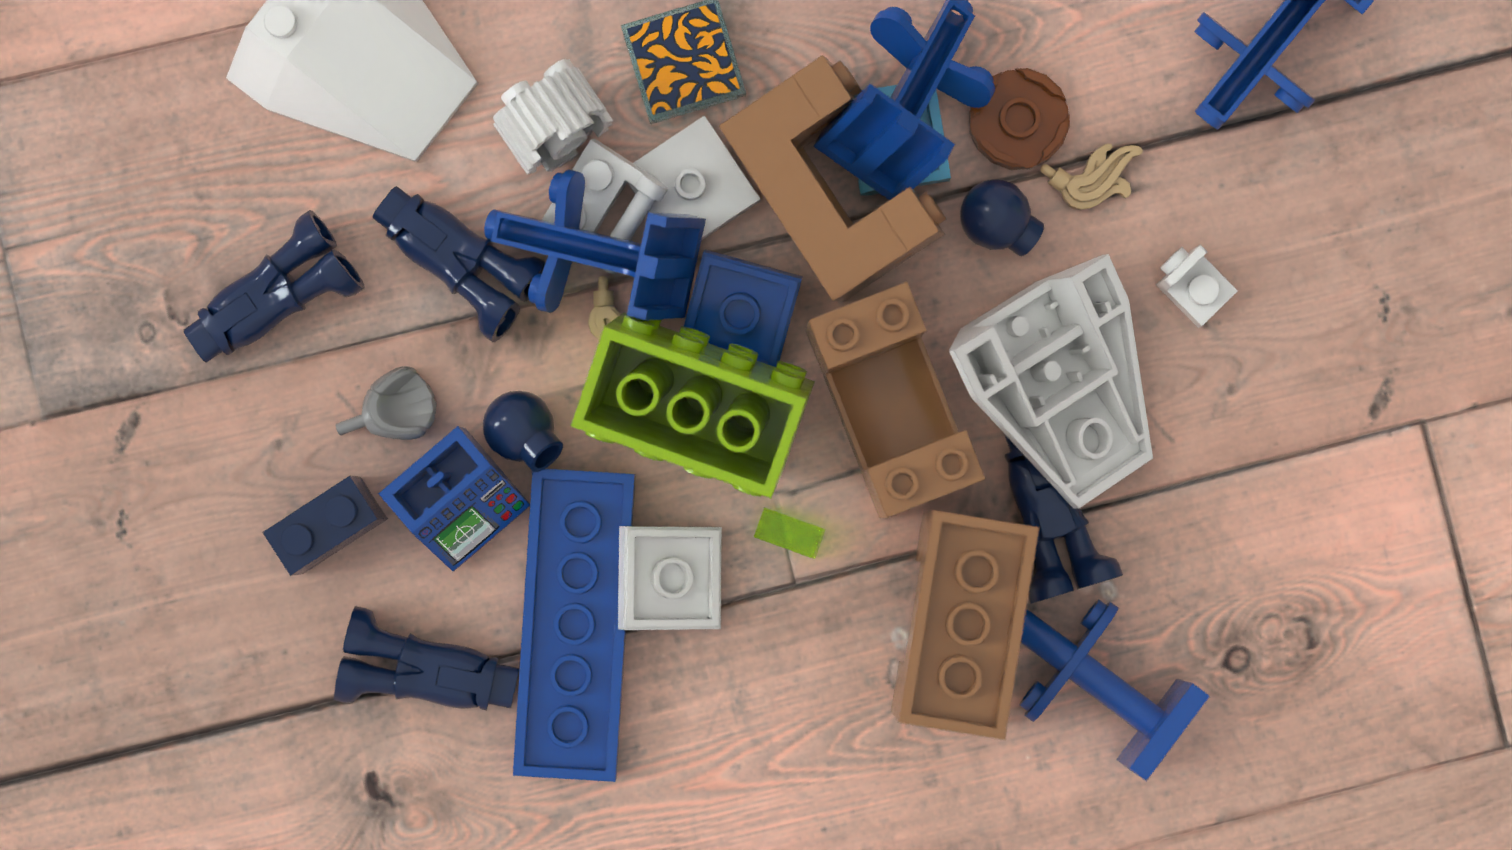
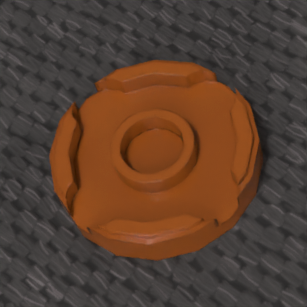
[969,68,1070,170]

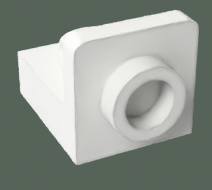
[1156,244,1238,328]

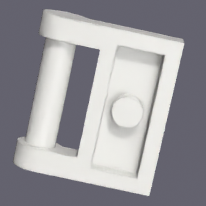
[542,138,668,274]

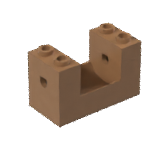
[719,55,946,302]
[806,282,986,518]
[891,510,1039,740]

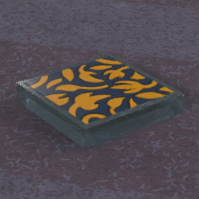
[621,0,746,124]

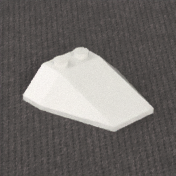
[226,0,478,162]
[949,254,1153,509]

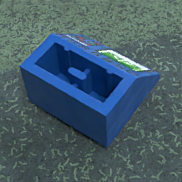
[378,426,530,571]

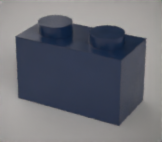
[262,476,388,576]

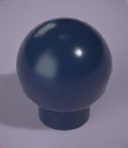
[960,179,1044,256]
[483,391,563,472]

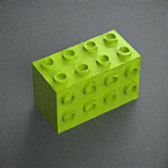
[571,313,815,498]

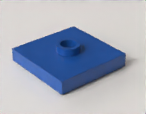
[684,249,803,367]

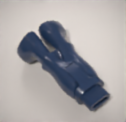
[372,186,546,342]
[183,210,365,363]
[1004,435,1123,604]
[334,606,519,711]

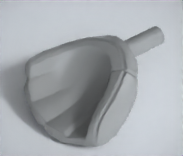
[336,366,437,440]

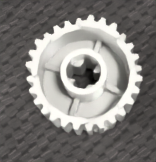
[493,59,613,175]

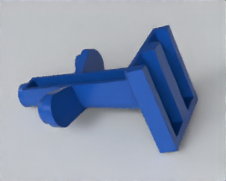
[813,0,995,200]
[1194,0,1374,130]
[484,170,706,320]
[1019,599,1210,781]

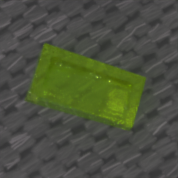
[754,507,826,559]

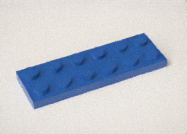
[513,469,636,782]

